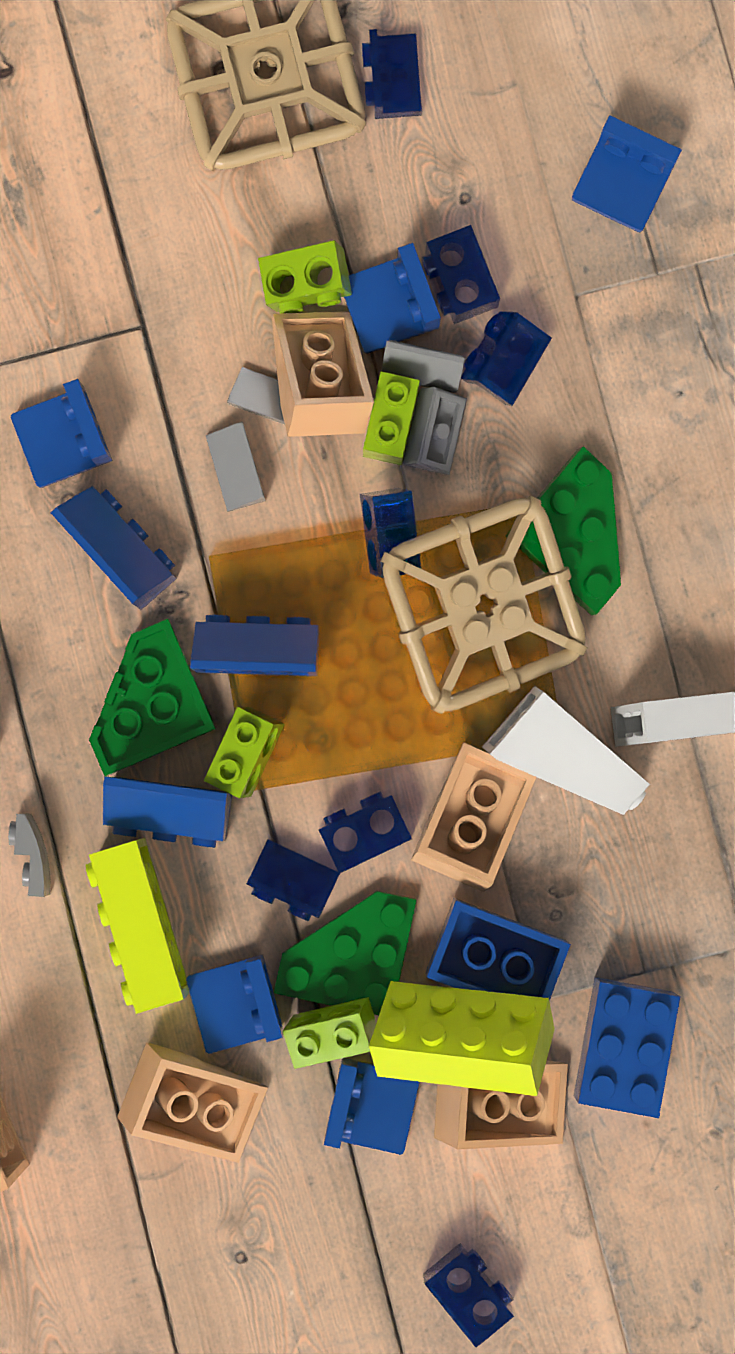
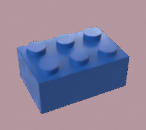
[425,898,571,1001]
[573,977,680,1118]

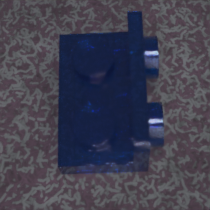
[362,29,422,119]
[461,311,552,406]
[246,839,340,921]

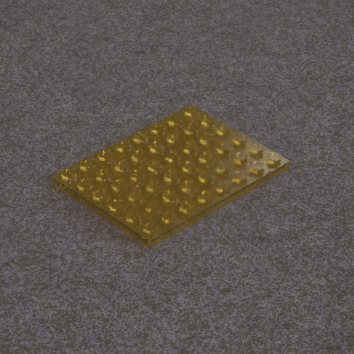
[209,508,557,791]

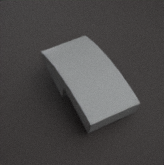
[8,813,50,897]

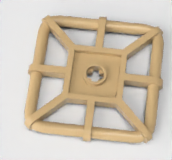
[166,0,366,171]
[380,496,588,714]

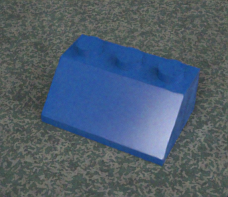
[50,486,177,610]
[190,615,319,676]
[103,777,232,848]

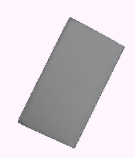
[381,340,465,393]
[227,367,285,425]
[403,387,467,475]
[206,422,265,512]

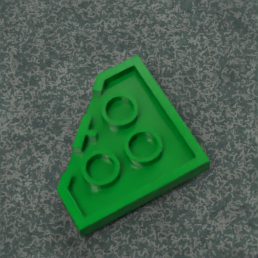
[505,446,621,616]
[89,619,216,777]
[274,891,416,1016]

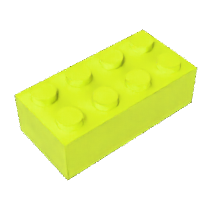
[85,838,189,1014]
[369,981,555,1096]

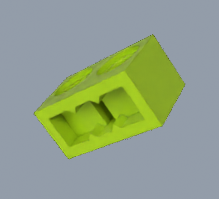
[258,240,352,314]
[363,371,420,465]
[204,707,285,799]
[282,997,376,1069]

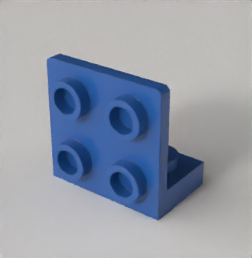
[572,115,682,233]
[344,243,441,354]
[11,379,113,488]
[186,954,284,1054]
[324,1058,419,1155]

